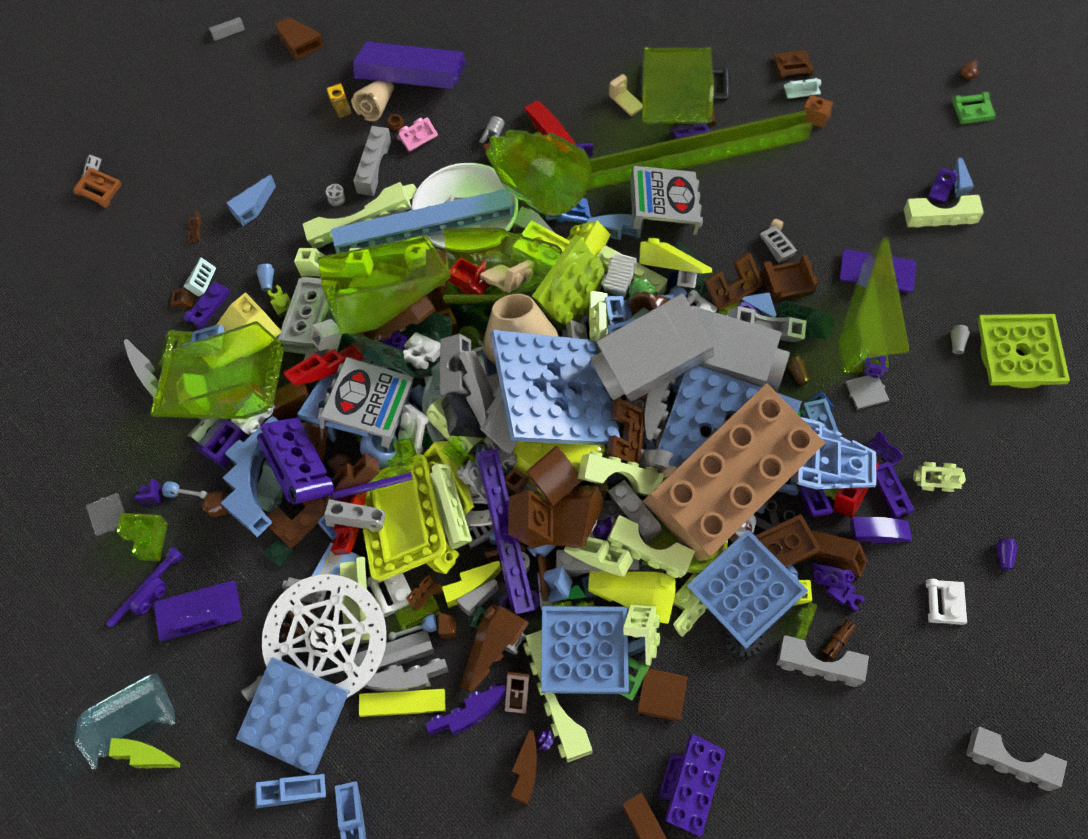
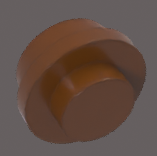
[387,114,404,131]

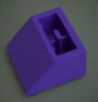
[194,418,248,468]

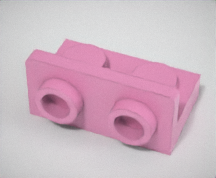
[397,117,438,152]

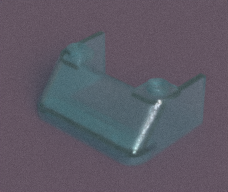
[74,673,175,769]

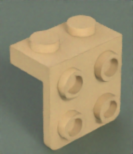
[480,260,534,293]

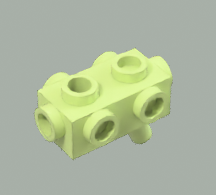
[913,462,965,492]

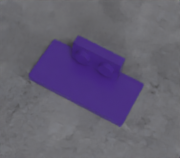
[839,249,916,293]
[154,581,242,641]
[658,734,725,836]

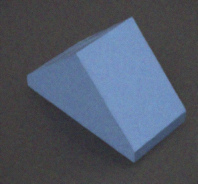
[741,293,776,318]

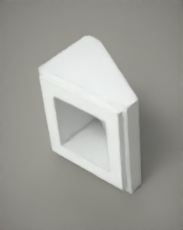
[677,270,697,288]

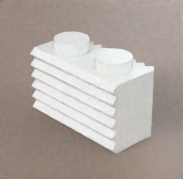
[601,253,637,297]

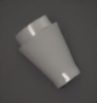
[950,325,970,354]

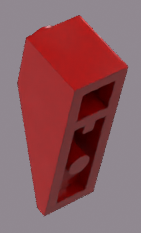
[833,462,879,518]

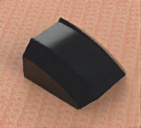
[441,394,487,438]

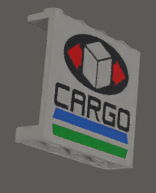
[630,166,703,235]
[318,357,414,448]

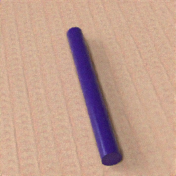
[332,472,413,500]

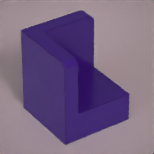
[134,479,162,507]

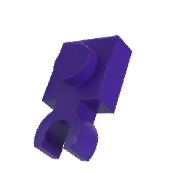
[825,583,865,611]

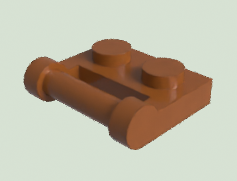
[73,167,122,208]

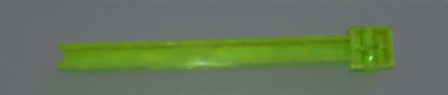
[537,110,812,203]

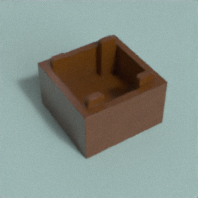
[508,490,553,549]

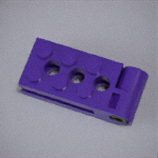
[256,417,333,504]

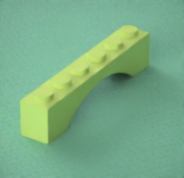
[303,182,411,249]
[523,630,592,763]

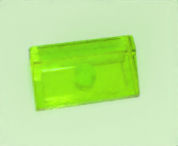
[395,595,440,630]

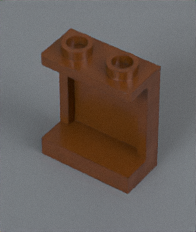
[761,254,818,302]

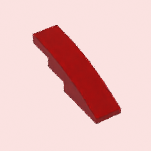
[524,100,576,156]
[283,345,364,386]
[330,492,367,555]

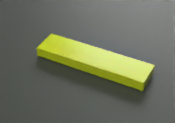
[359,689,446,717]

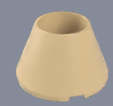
[482,294,558,365]

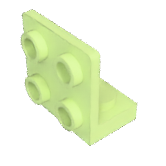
[623,605,660,665]

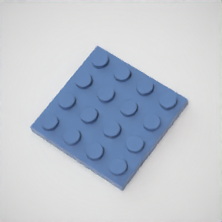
[687,530,808,649]
[541,606,629,694]
[236,657,349,774]

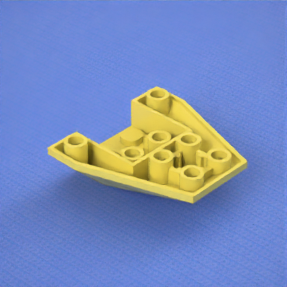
[200,292,282,372]

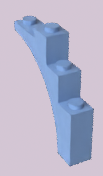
[221,416,278,537]

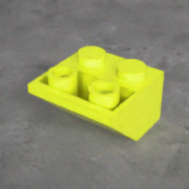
[567,220,611,256]

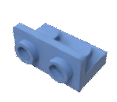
[800,398,839,433]

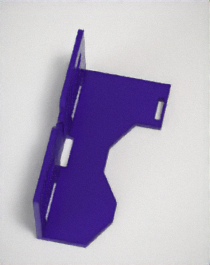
[867,431,903,467]

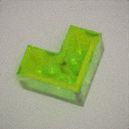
[116,513,168,561]

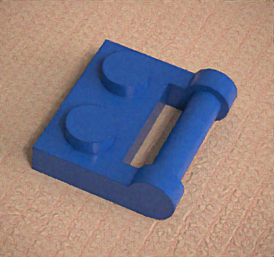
[553,194,593,224]

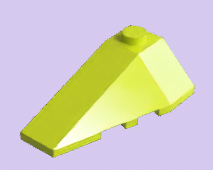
[639,238,712,274]
[423,441,474,516]
[588,571,675,624]

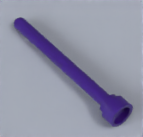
[106,546,184,628]

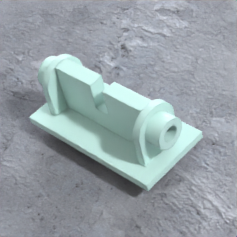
[784,78,821,99]

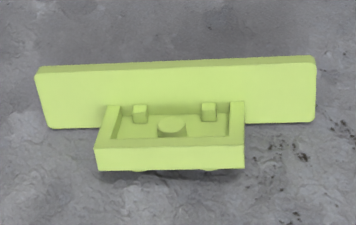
[589,291,608,352]
[673,573,707,637]

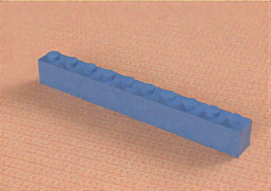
[331,189,514,257]

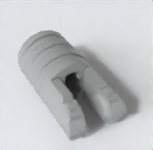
[480,116,505,144]

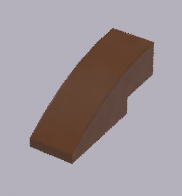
[324,453,380,503]
[511,730,537,806]
[622,793,666,839]

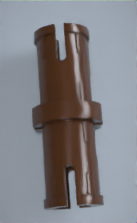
[821,620,857,661]

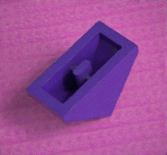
[799,485,833,517]

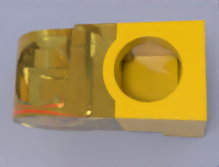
[327,84,351,118]

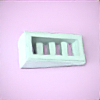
[183,258,216,297]

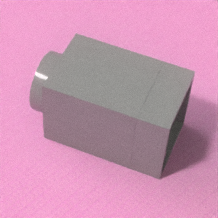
[590,294,714,402]
[683,306,790,393]

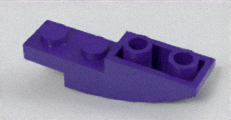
[426,684,506,736]

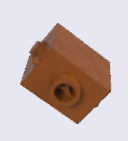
[801,95,833,128]

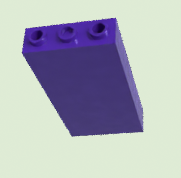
[353,41,466,89]

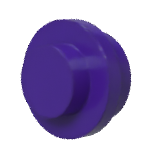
[535,729,555,751]

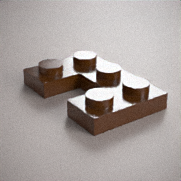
[704,253,763,313]
[607,398,645,467]
[267,497,328,550]

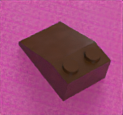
[547,485,605,548]

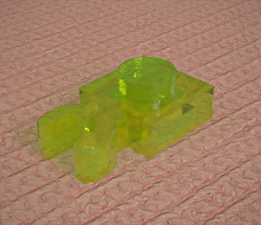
[795,602,817,640]

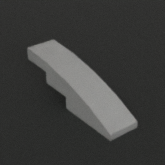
[124,339,168,407]
[459,351,493,427]

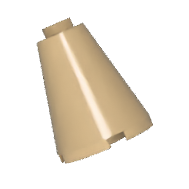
[351,81,394,121]

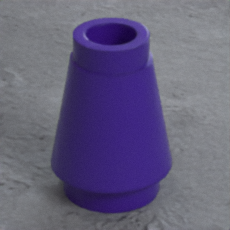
[996,539,1018,570]

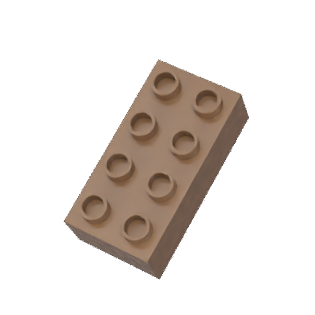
[642,383,825,562]

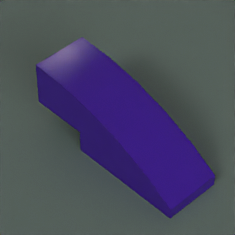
[850,517,912,544]

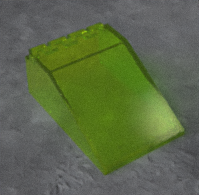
[642,47,714,124]
[318,235,451,335]
[838,237,909,373]
[150,321,284,419]

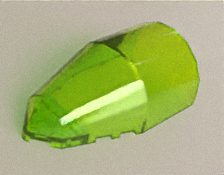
[486,130,591,216]
[443,228,562,304]

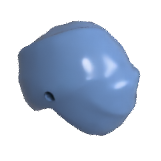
[360,434,399,469]

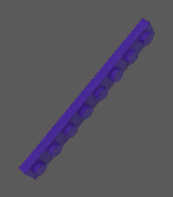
[476,449,535,615]

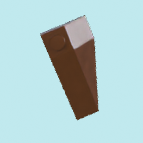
[365,277,436,346]
[460,605,529,692]

